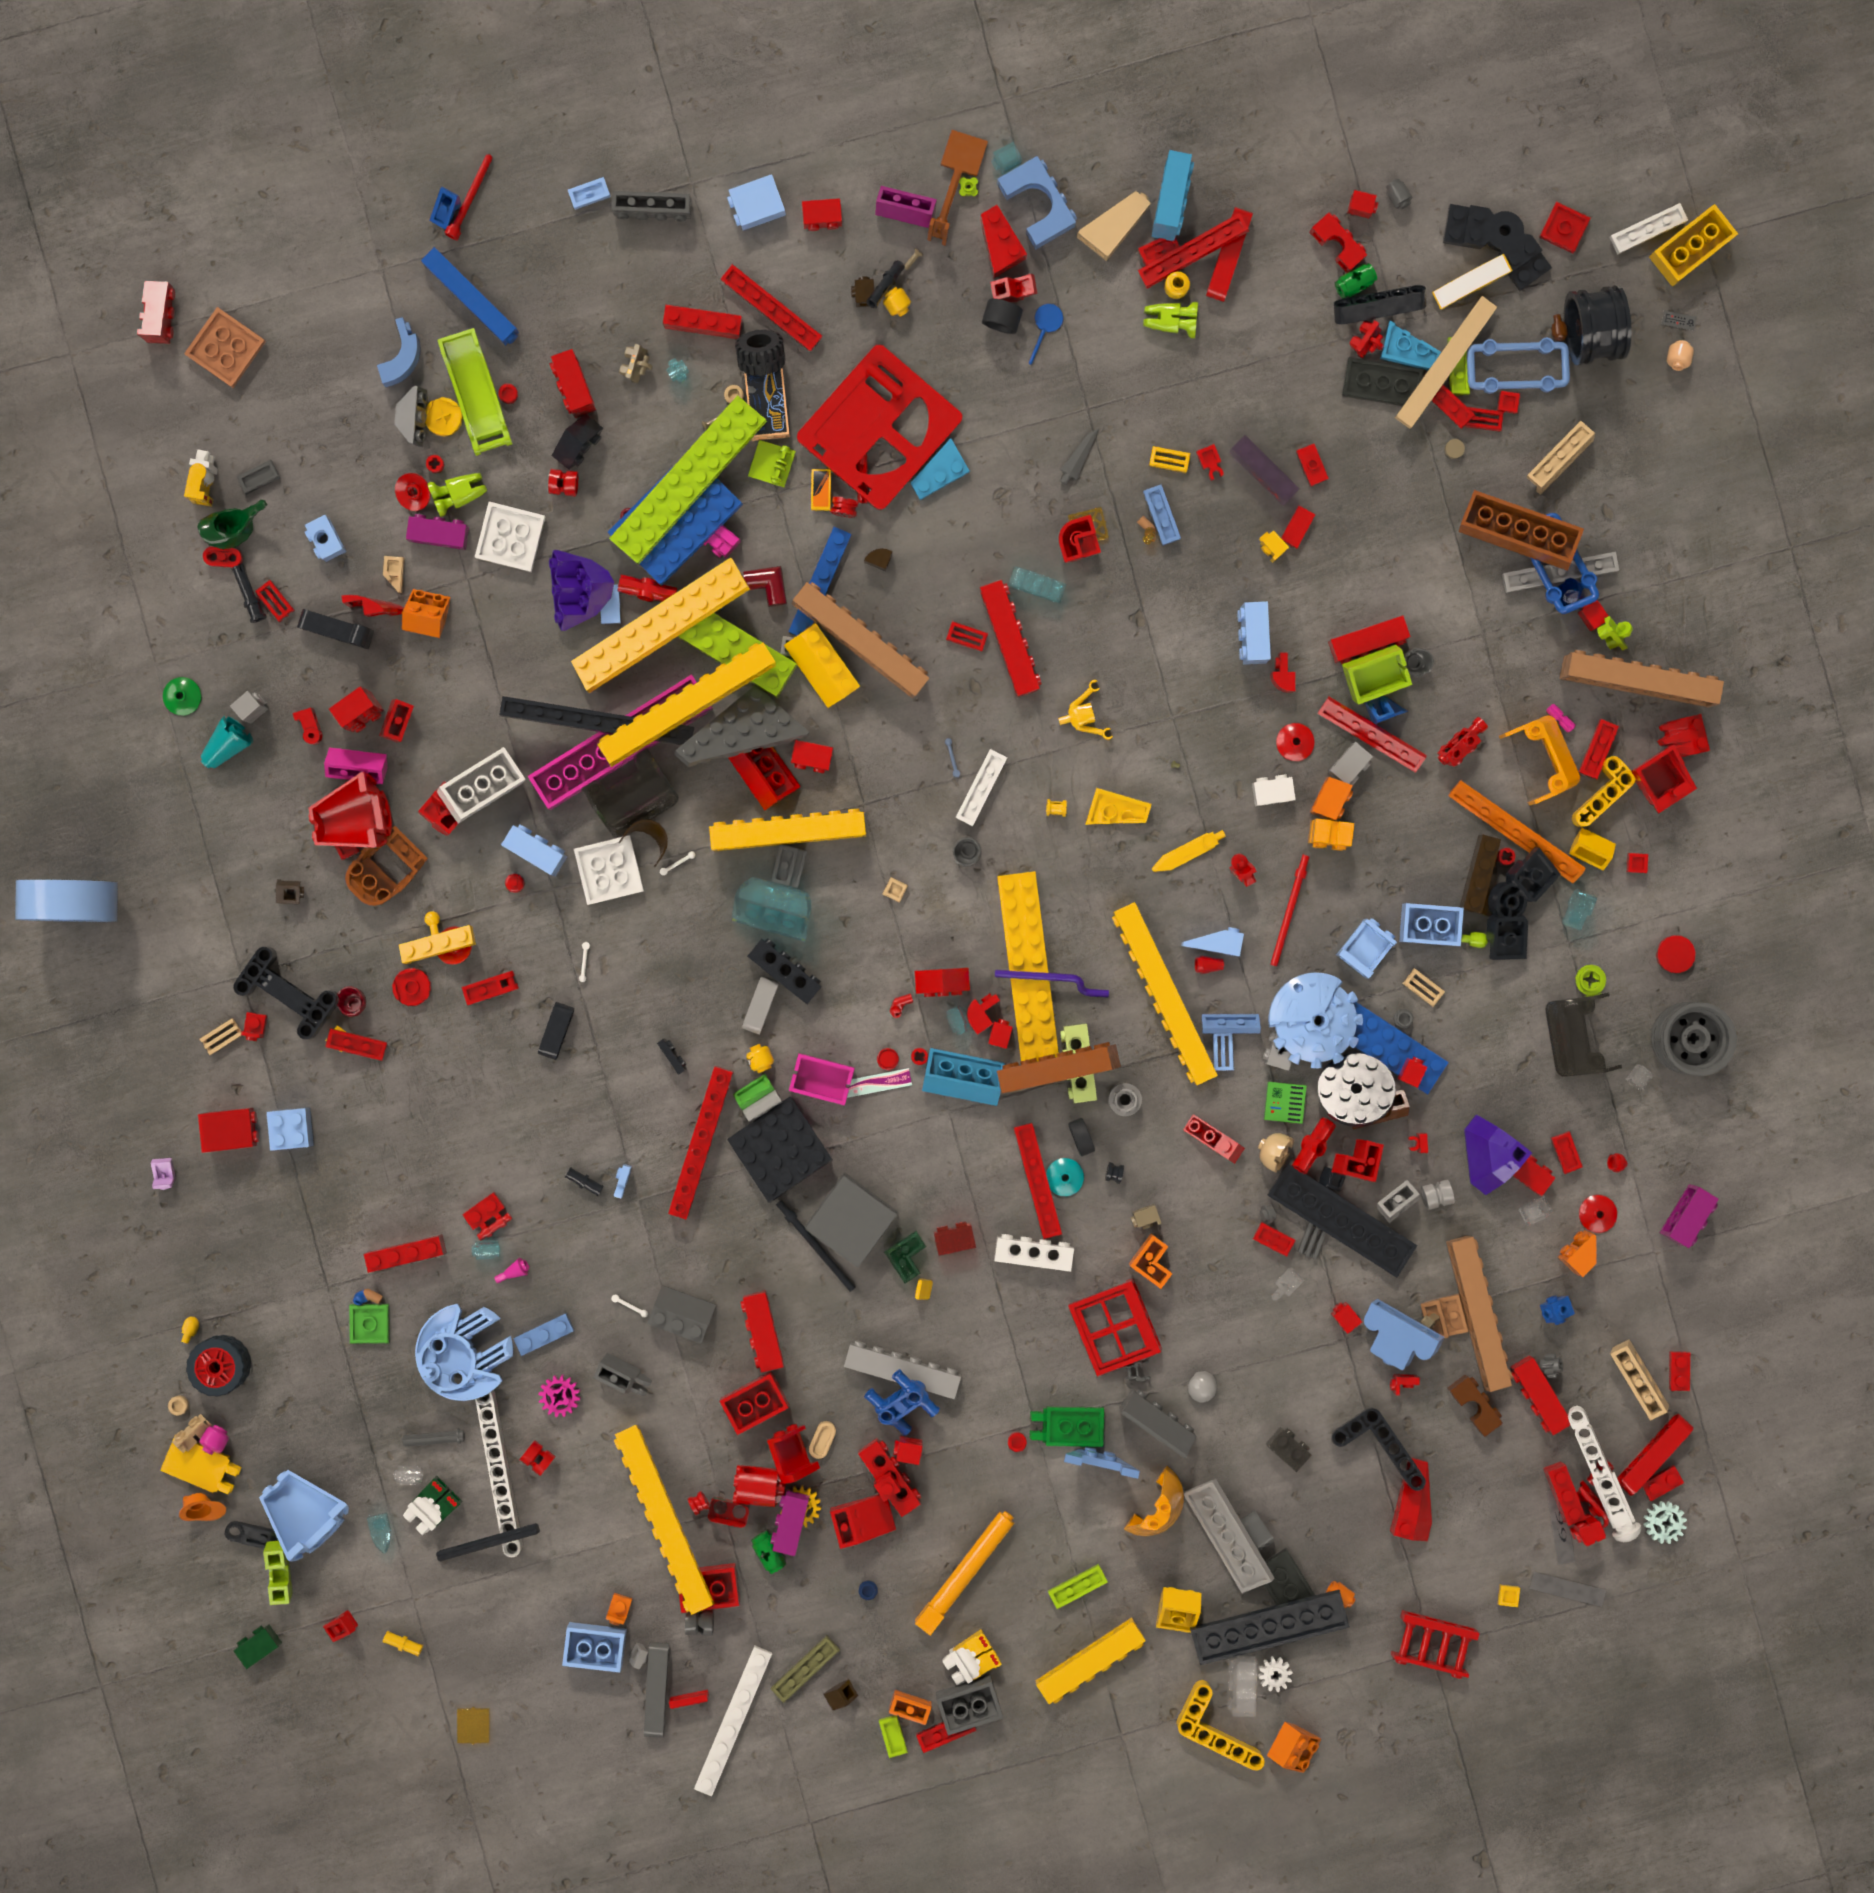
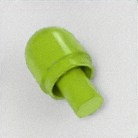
[1461,932,1488,948]

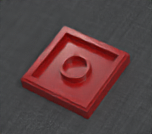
[1539,201,1591,254]

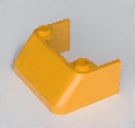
[1499,715,1580,806]

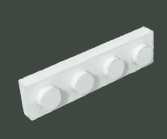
[1609,203,1688,255]
[956,749,1007,826]

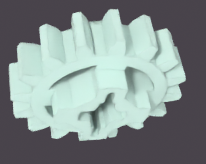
[1643,1501,1687,1544]

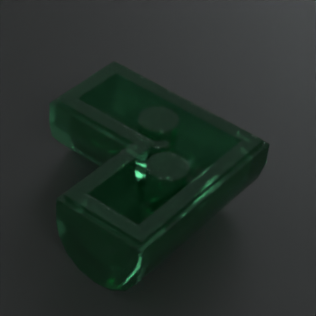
[884,1231,926,1284]

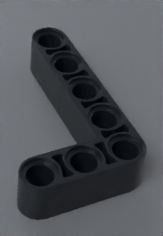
[1331,1407,1426,1491]

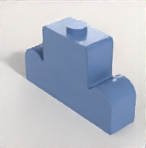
[1364,1299,1445,1370]

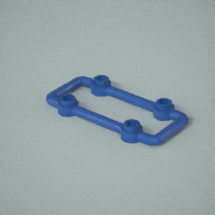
[1530,513,1599,614]

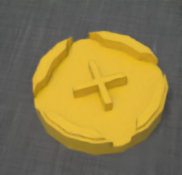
[425,397,463,437]

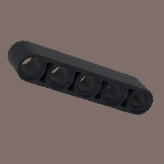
[1334,285,1427,325]

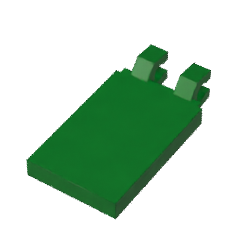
[1029,1406,1104,1447]

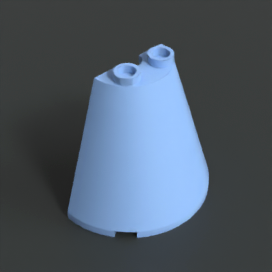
[259,1470,349,1562]

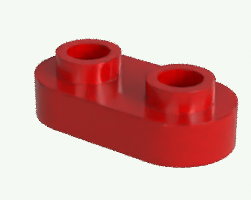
[203,546,243,568]

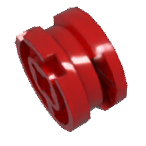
[830,497,859,518]

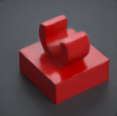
[1408,1133,1428,1153]

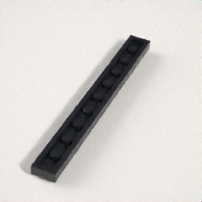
[499,696,695,745]

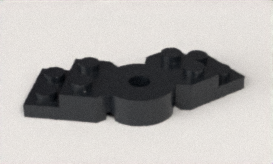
[1443,204,1552,292]
[1486,847,1561,960]

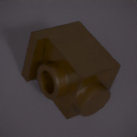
[276,879,304,904]

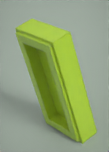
[879,1715,908,1758]

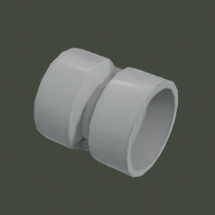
[1421,1180,1455,1210]

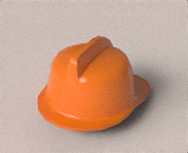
[179,1493,226,1521]

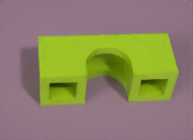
[263,1541,293,1605]

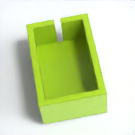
[1342,645,1412,705]

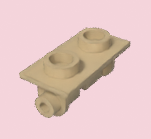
[172,1414,212,1453]

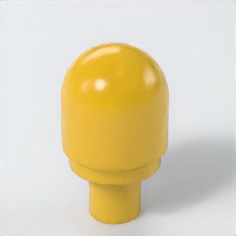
[181,1317,199,1344]

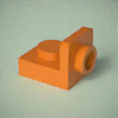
[606,1593,633,1626]

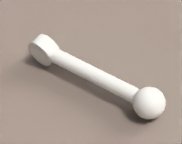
[660,851,695,876]
[579,942,590,982]
[611,1294,648,1317]

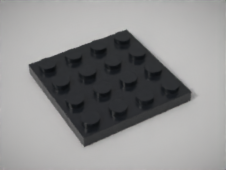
[727,1096,833,1203]

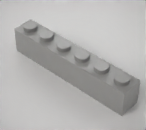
[844,1341,961,1399]

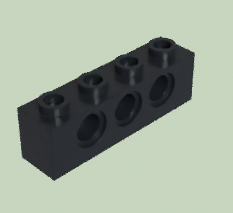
[747,938,822,1005]

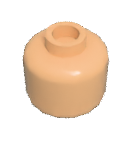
[1666,340,1694,371]

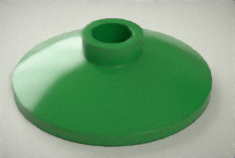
[163,677,202,716]

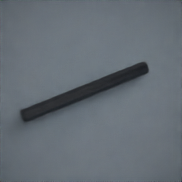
[436,1523,540,1562]

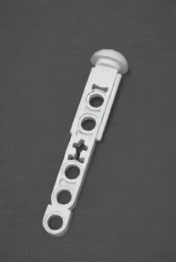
[1568,1406,1641,1543]

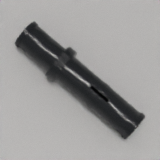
[866,260,905,308]

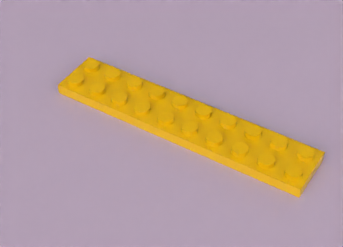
[571,558,750,693]
[997,871,1059,1061]

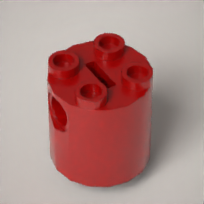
[733,1465,786,1507]

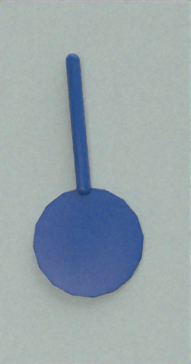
[1029,304,1063,365]

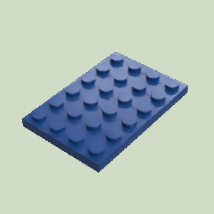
[608,466,743,586]

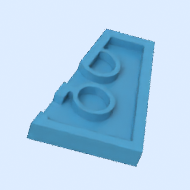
[1380,321,1441,370]
[910,438,970,500]

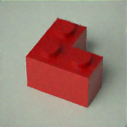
[914,968,970,997]
[1332,1139,1384,1182]

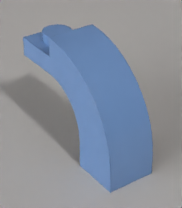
[377,317,420,387]

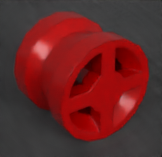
[687,1491,710,1515]

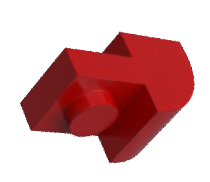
[1270,653,1296,693]

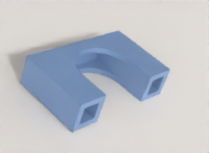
[997,156,1077,250]

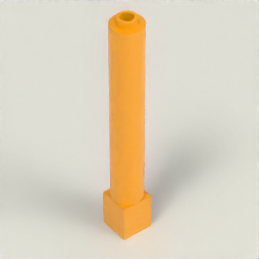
[915,1511,1015,1636]

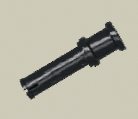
[232,564,267,623]

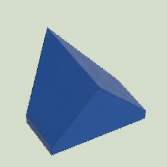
[1364,695,1408,724]

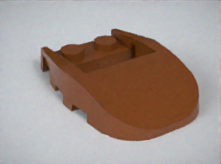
[345,826,428,906]

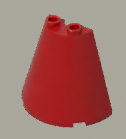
[308,772,392,848]

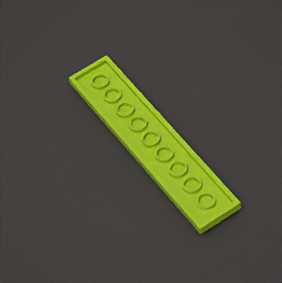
[609,395,767,565]

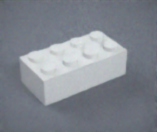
[436,747,525,824]

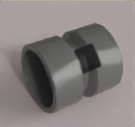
[685,1610,714,1636]

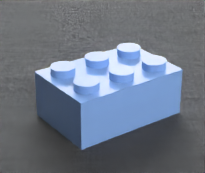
[1237,601,1271,665]
[501,824,567,876]
[1399,903,1464,946]
[562,1622,627,1673]

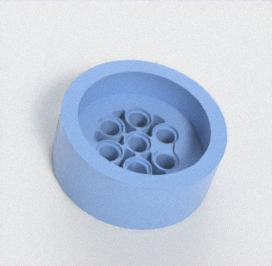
[15,880,118,922]

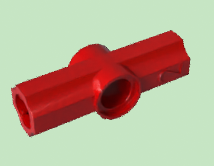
[617,575,677,602]
[1292,1117,1336,1174]

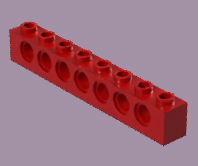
[668,1066,734,1219]

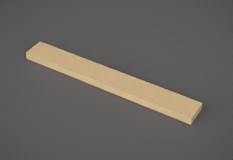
[1395,296,1497,429]

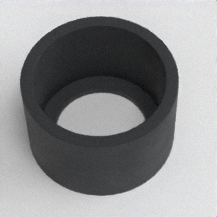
[982,298,1023,334]

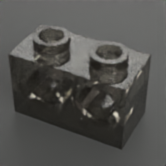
[1266,1427,1312,1472]

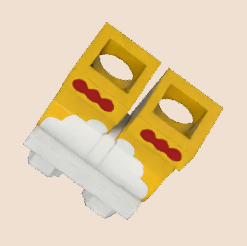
[184,450,218,507]
[942,1629,1002,1685]

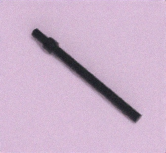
[776,1200,856,1292]

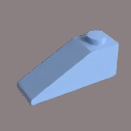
[1181,927,1244,956]

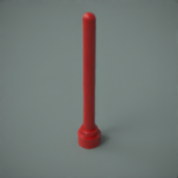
[444,154,493,241]

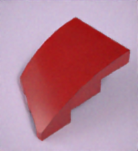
[341,595,404,617]

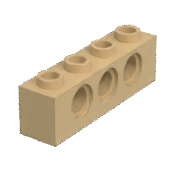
[1611,1339,1669,1421]

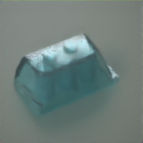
[731,877,811,942]

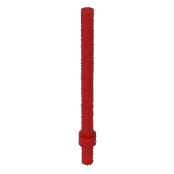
[1270,854,1310,967]

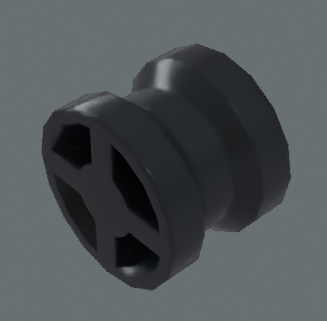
[1105,1162,1124,1184]

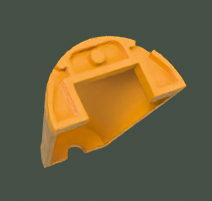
[1124,1466,1184,1536]

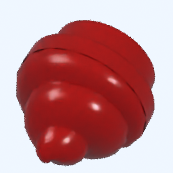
[1607,1153,1628,1173]

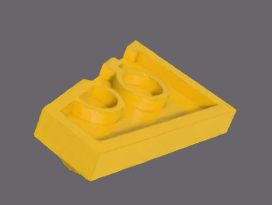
[1085,787,1152,825]

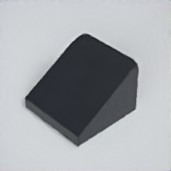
[1318,1166,1346,1192]

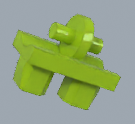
[1597,616,1633,650]

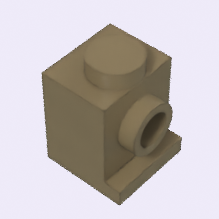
[1130,1204,1162,1229]

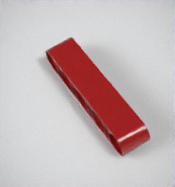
[1206,207,1253,302]
[1617,1414,1694,1496]

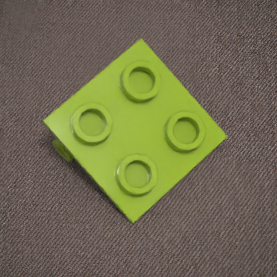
[748,440,796,488]

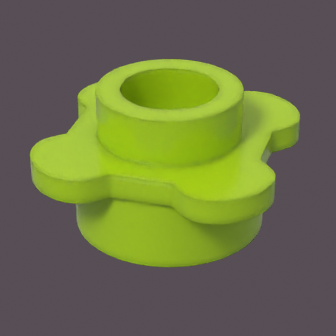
[959,177,978,197]

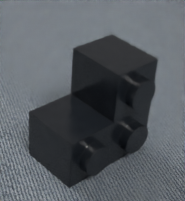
[551,414,603,470]

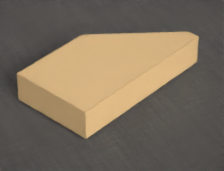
[383,556,405,593]

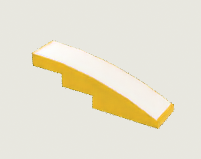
[1432,254,1513,309]

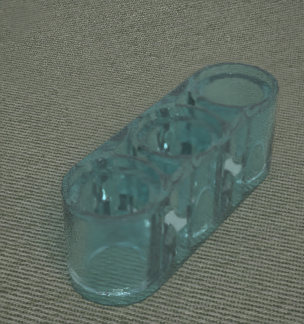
[1008,567,1066,603]

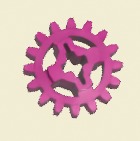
[538,1374,581,1417]

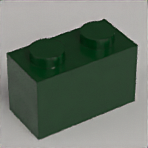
[233,1624,282,1670]

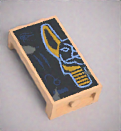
[744,367,790,441]

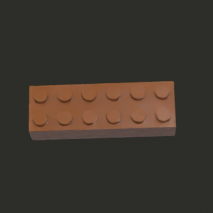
[1459,490,1584,571]
[997,1042,1121,1093]

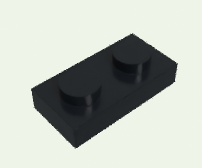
[657,1038,687,1075]

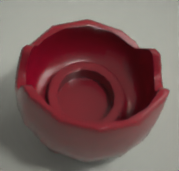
[337,986,367,1017]

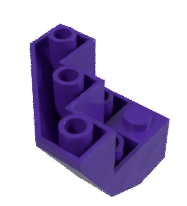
[549,550,614,631]
[1464,1114,1532,1195]

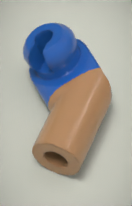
[353,1289,383,1305]

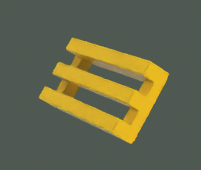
[1149,446,1191,473]

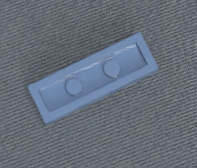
[1143,485,1181,546]
[1201,1014,1261,1033]
[513,1313,574,1356]

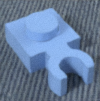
[614,1164,632,1199]

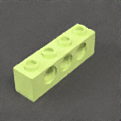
[1060,1024,1097,1103]

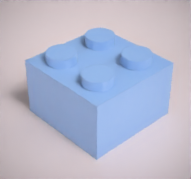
[267,1107,314,1151]

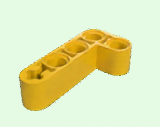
[1572,756,1636,827]

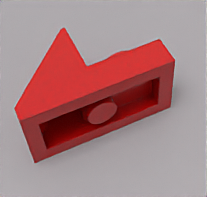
[323,1610,358,1642]

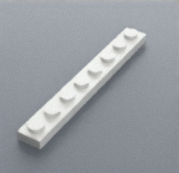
[694,1645,772,1796]

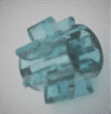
[666,358,689,384]

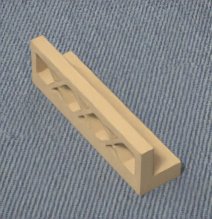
[1527,421,1595,495]

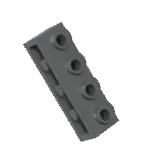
[612,191,691,222]

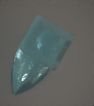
[367,1512,391,1554]

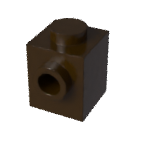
[851,276,874,307]

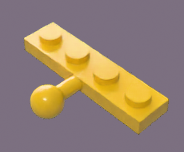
[399,911,476,964]

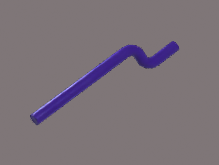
[995,970,1109,998]

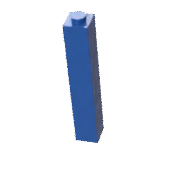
[421,247,519,346]

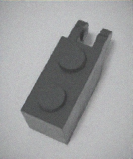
[593,1353,652,1396]

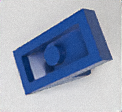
[429,187,461,230]

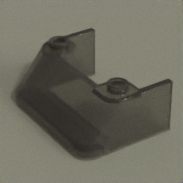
[1545,992,1622,1077]

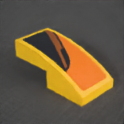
[811,469,831,511]

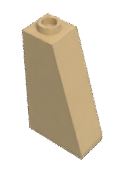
[1077,191,1151,261]

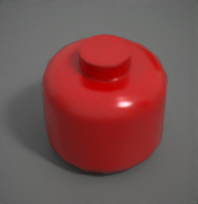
[505,873,525,893]

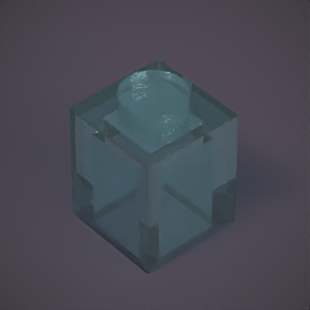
[991,142,1022,174]

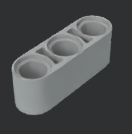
[742,976,779,1035]

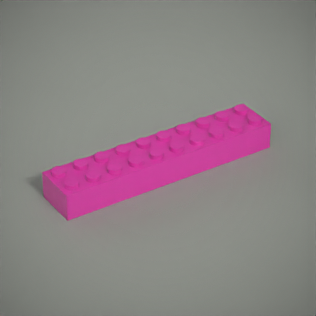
[528,675,713,810]

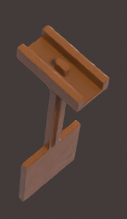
[927,130,988,246]

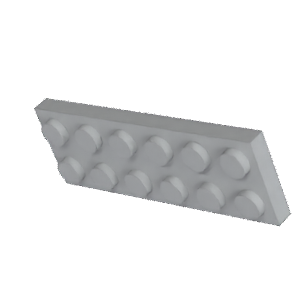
[1183,1479,1274,1593]

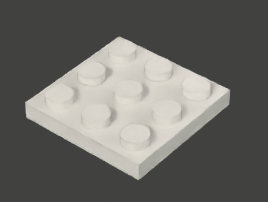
[475,502,546,572]
[574,835,644,905]

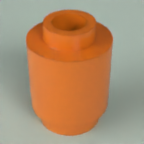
[1326,1581,1355,1608]

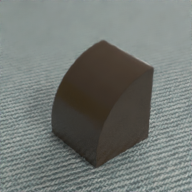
[864,548,893,572]
[823,1679,859,1711]

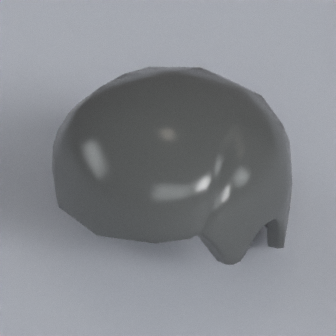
[1404,648,1434,677]
[952,837,982,867]

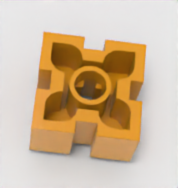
[1308,819,1354,851]

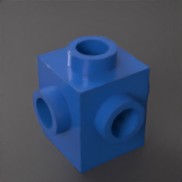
[1540,1296,1575,1325]

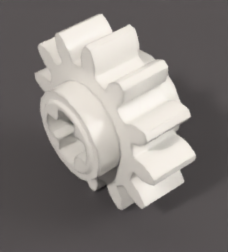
[1258,1656,1293,1692]

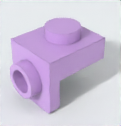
[151,1158,176,1190]

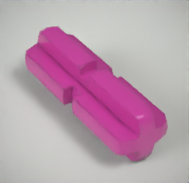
[1546,704,1576,732]

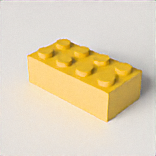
[1649,204,1738,287]

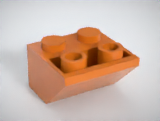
[402,589,450,638]
[1310,777,1353,821]
[1558,1230,1597,1277]
[1267,1722,1321,1773]

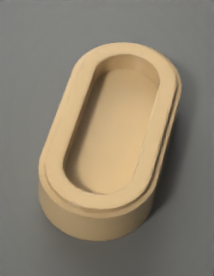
[809,1421,836,1459]

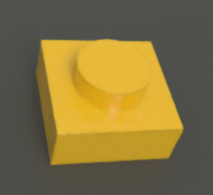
[1498,1584,1520,1607]

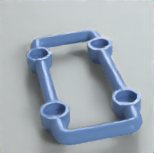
[1467,337,1570,394]

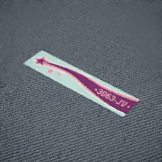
[846,1068,912,1098]

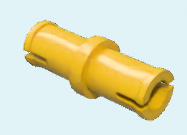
[383,1631,423,1657]

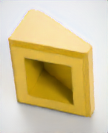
[915,1278,933,1300]

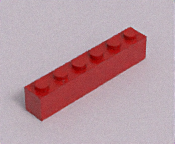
[980,580,1042,698]

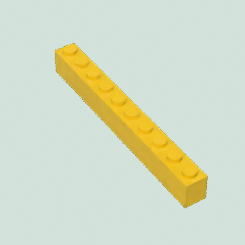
[597,643,776,767]
[1112,902,1218,1085]
[614,1425,714,1615]

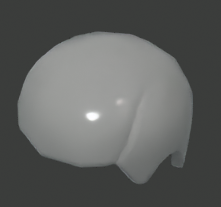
[1188,1371,1217,1403]

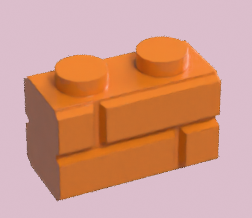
[889,1690,932,1725]

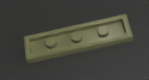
[771,1635,840,1703]

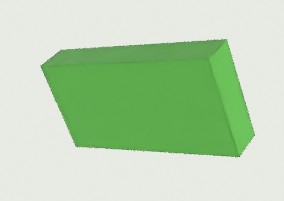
[733,1074,775,1110]

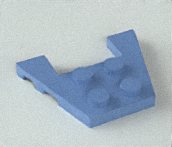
[1064,1447,1140,1479]

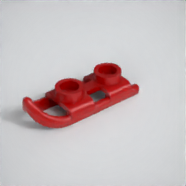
[1576,1480,1609,1528]

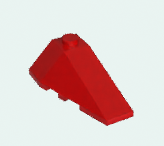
[1390,1458,1432,1541]

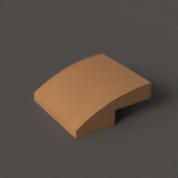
[1421,1294,1469,1338]

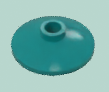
[1046,1158,1084,1196]

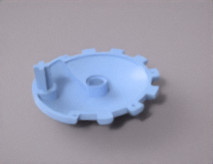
[1268,973,1363,1069]

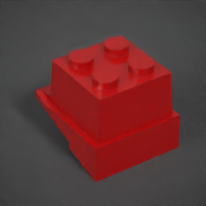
[1631,745,1697,814]

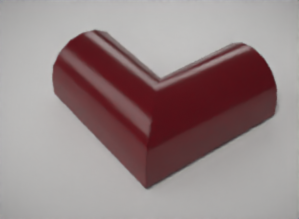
[743,566,787,607]

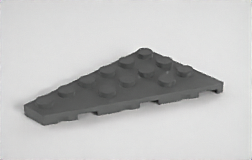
[674,685,810,767]

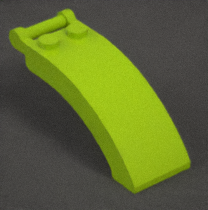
[438,328,513,456]

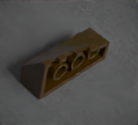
[1459,834,1501,917]

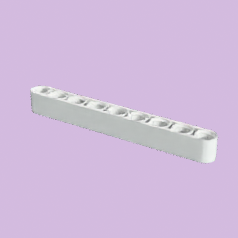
[475,1390,523,1557]

